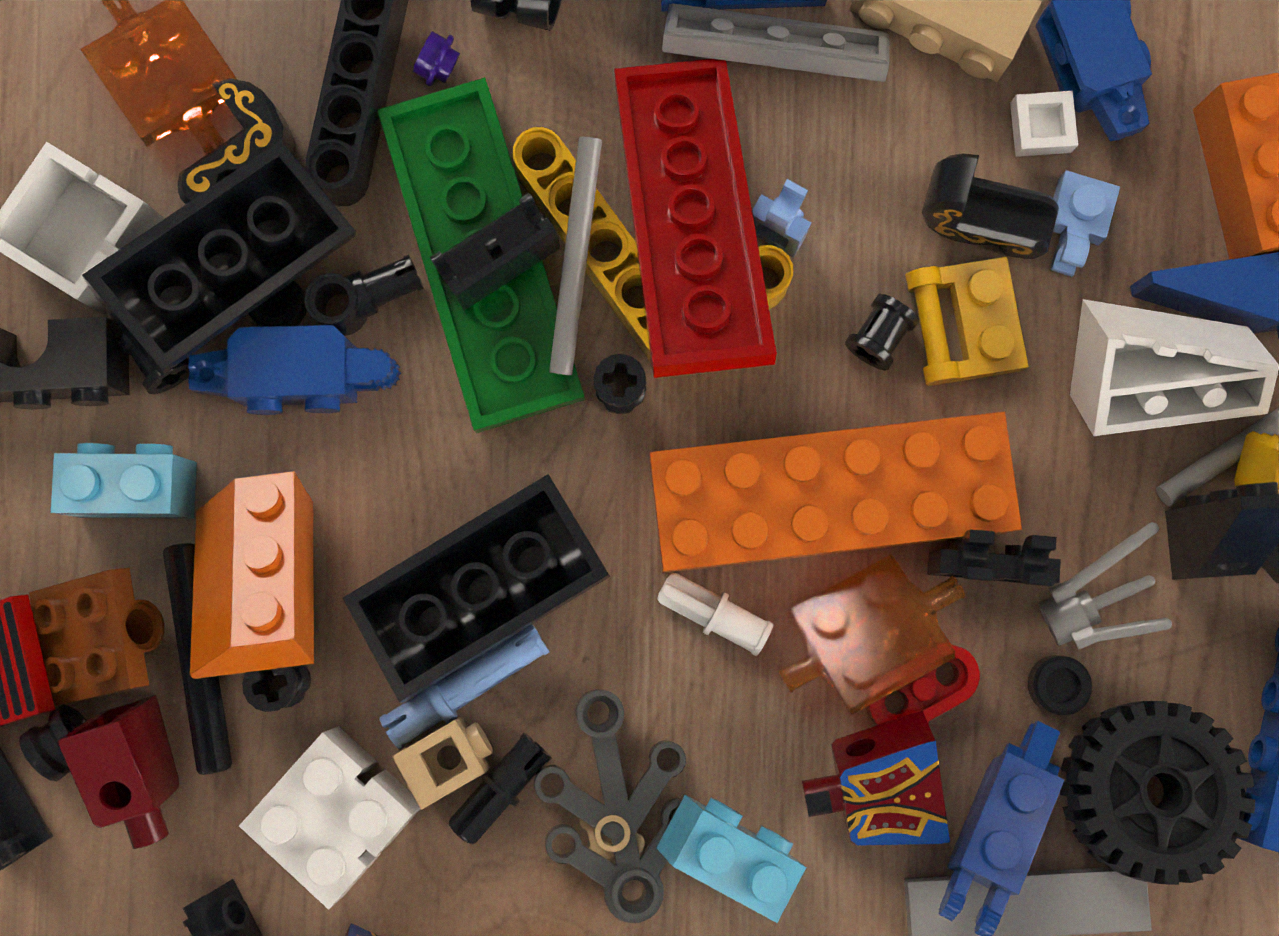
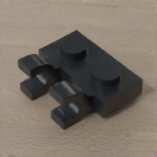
[927,529,1061,587]

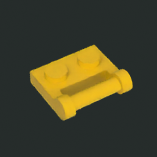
[905,257,1029,386]

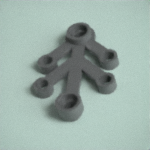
[534,689,686,923]

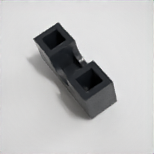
[0,317,130,410]

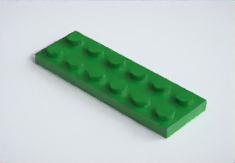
[377,77,586,434]

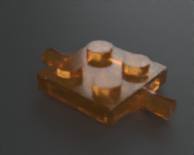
[80,0,237,154]
[778,554,966,715]

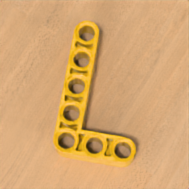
[513,127,794,364]

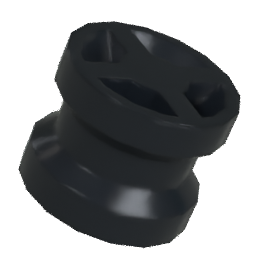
[19,704,87,782]

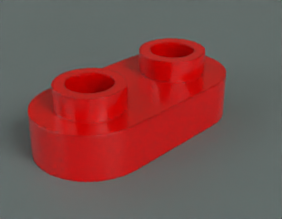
[865,644,980,725]

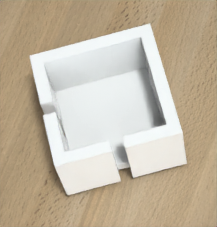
[0,142,165,316]
[239,726,420,910]

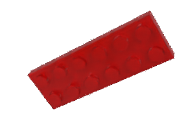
[614,59,777,378]

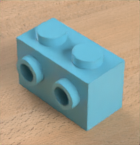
[51,443,197,519]
[656,795,807,923]

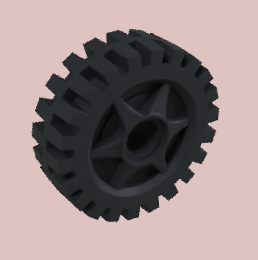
[1060,701,1255,885]

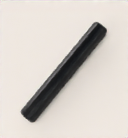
[163,543,232,775]

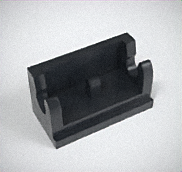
[429,193,560,311]

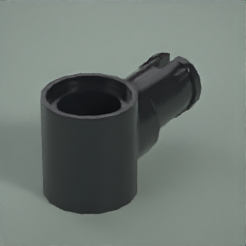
[304,254,424,336]

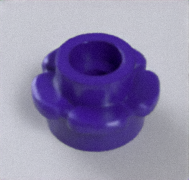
[412,31,460,86]

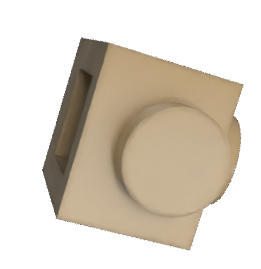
[392,716,493,810]

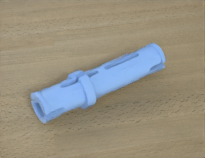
[379,624,550,749]

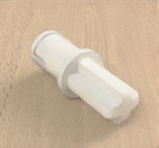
[657,573,774,656]

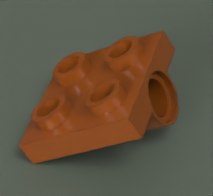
[29,568,165,706]

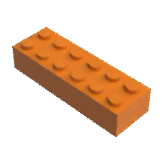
[649,411,1022,573]

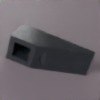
[1165,482,1279,580]

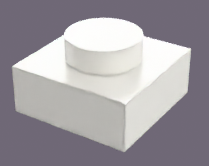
[1010,91,1078,157]

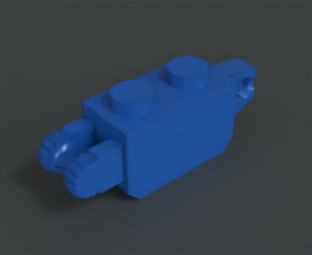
[1035,0,1152,142]
[188,325,401,415]
[938,721,1064,936]

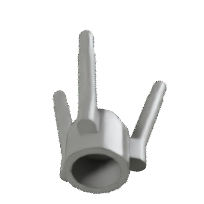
[1038,522,1172,650]

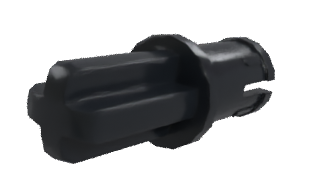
[449,732,552,844]

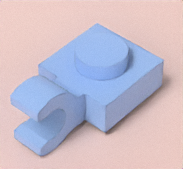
[1050,170,1120,277]
[752,179,811,257]

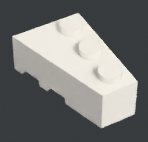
[1070,299,1279,436]

